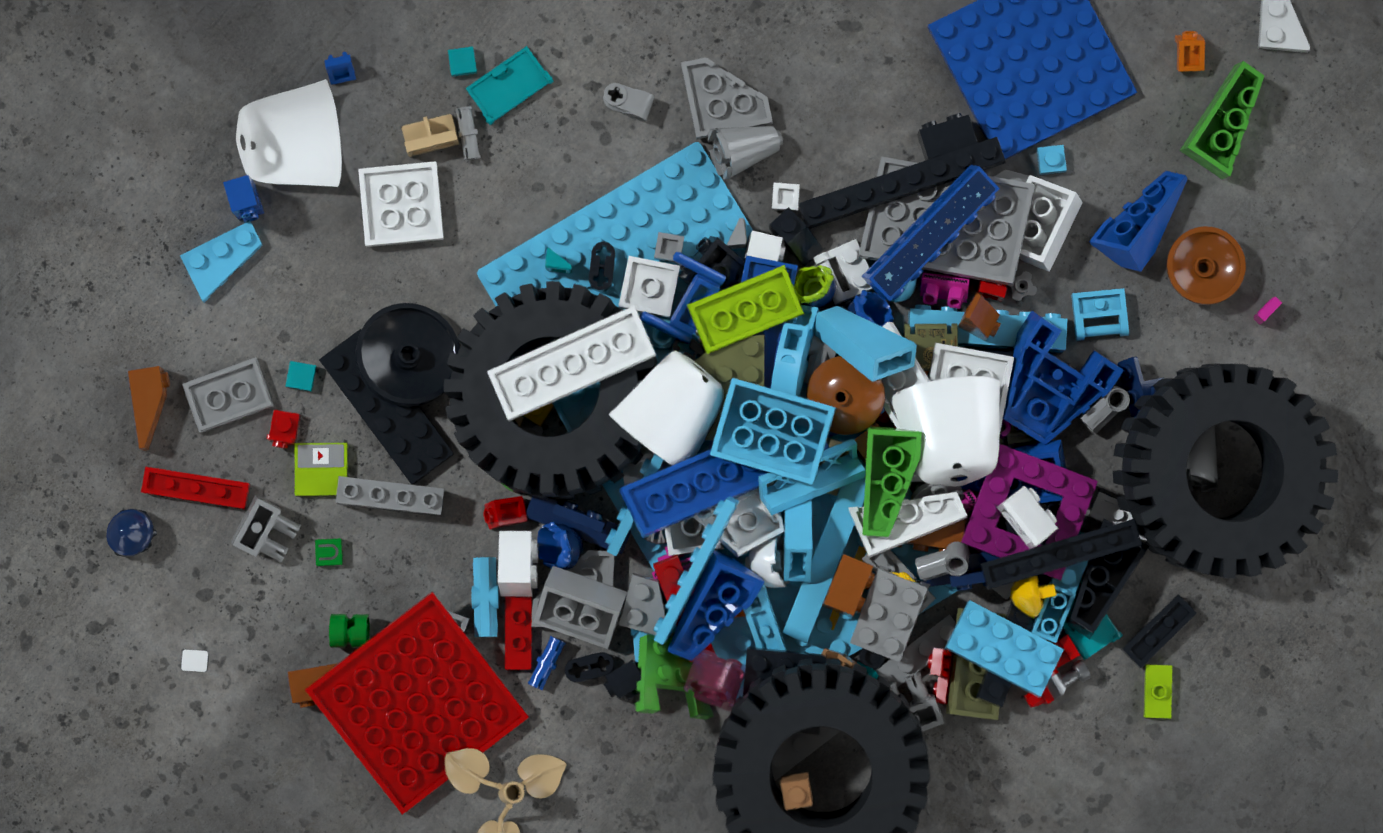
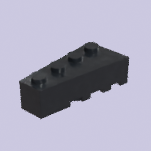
[1068,518,1149,639]

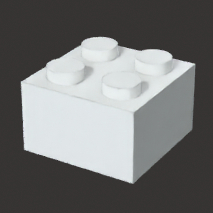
[498,531,538,597]

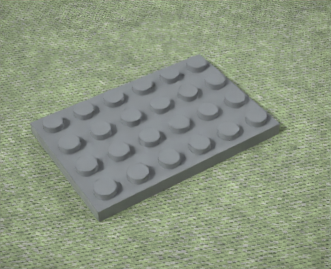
[859,156,1035,286]

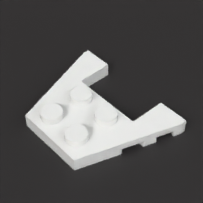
[693,481,784,557]

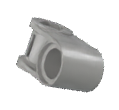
[603,83,655,122]

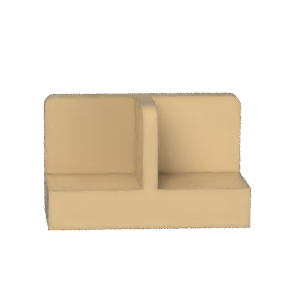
[402,114,459,157]

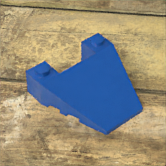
[1003,311,1124,445]

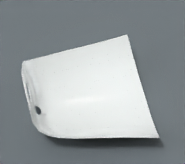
[236,79,342,187]
[609,351,724,466]
[890,376,1000,486]

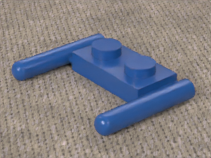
[639,252,726,344]

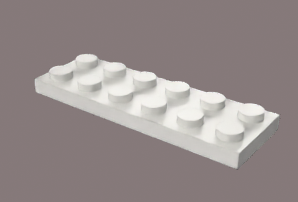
[487,306,656,421]

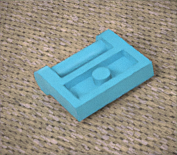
[1071,288,1129,341]

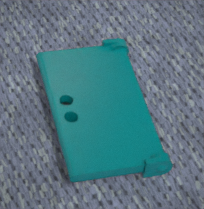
[465,46,554,126]
[1062,578,1123,660]

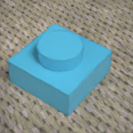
[1037,145,1067,175]

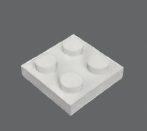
[618,256,680,318]

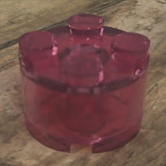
[684,650,744,707]

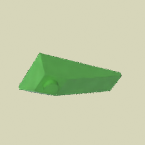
[862,427,922,537]

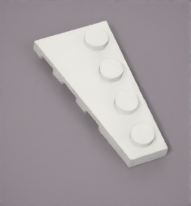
[848,492,967,558]

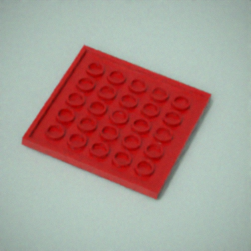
[305,591,529,815]

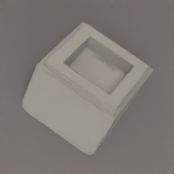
[727,218,747,249]

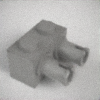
[231,495,301,563]
[890,672,944,732]

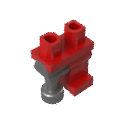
[1024,635,1091,708]

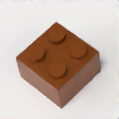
[822,554,875,618]

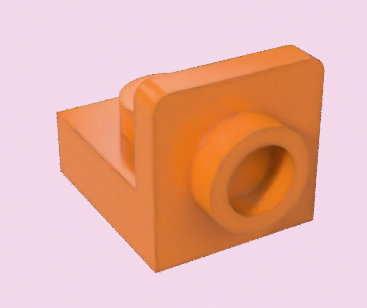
[1175,31,1205,72]

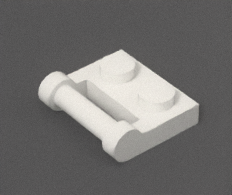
[813,239,873,305]

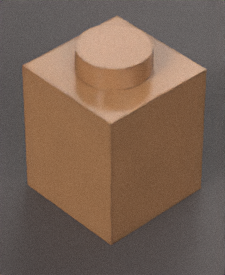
[781,772,813,810]

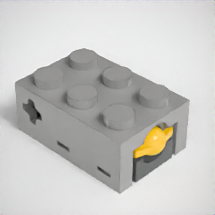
[850,565,930,662]

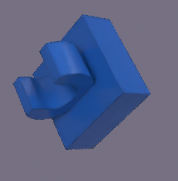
[325,52,356,85]

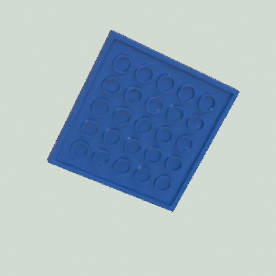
[927,0,1137,160]

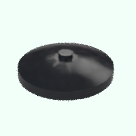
[355,303,460,407]

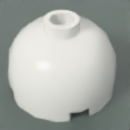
[745,535,790,588]

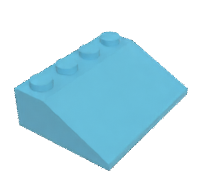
[710,378,836,485]

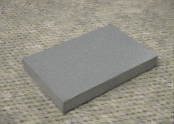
[182,357,274,434]

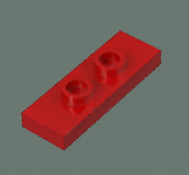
[505,596,532,670]

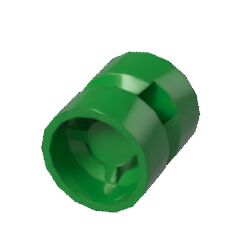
[329,614,370,648]

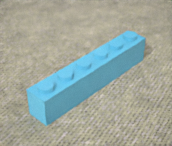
[908,305,1067,353]

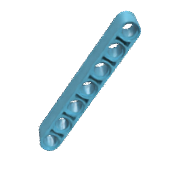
[782,477,865,643]

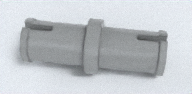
[455,106,481,161]

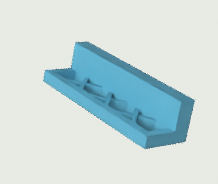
[758,439,866,515]

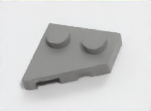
[619,573,666,635]

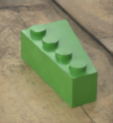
[1180,61,1265,179]

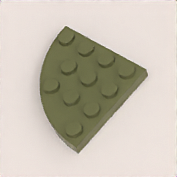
[693,335,764,441]

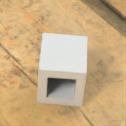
[744,231,785,262]

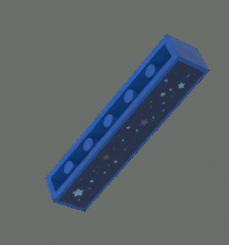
[861,165,1000,301]

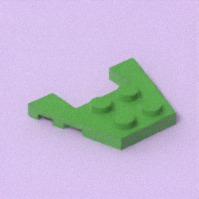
[636,634,714,720]

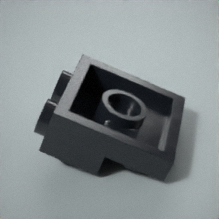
[679,236,745,291]

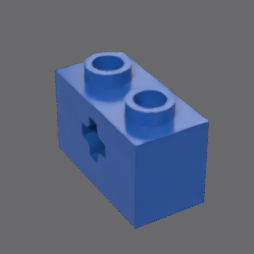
[223,175,264,222]

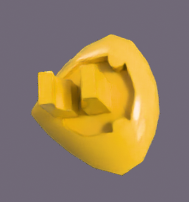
[1010,575,1056,618]

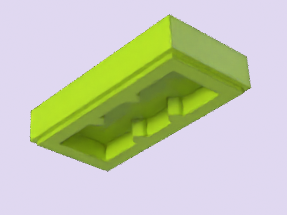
[1143,664,1172,719]

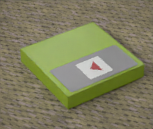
[295,443,348,496]

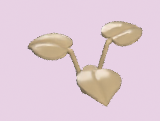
[445,748,566,833]

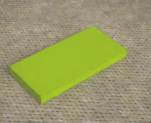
[687,265,804,354]

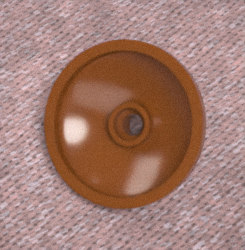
[1167,226,1246,305]
[806,356,885,435]

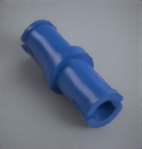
[528,636,566,690]

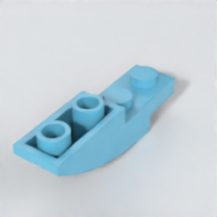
[771,305,820,397]
[1031,560,1088,643]

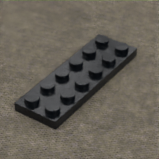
[319,329,454,485]

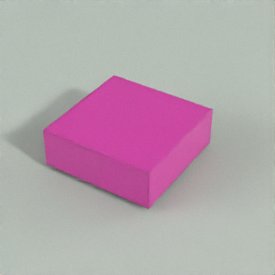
[1253,297,1282,325]

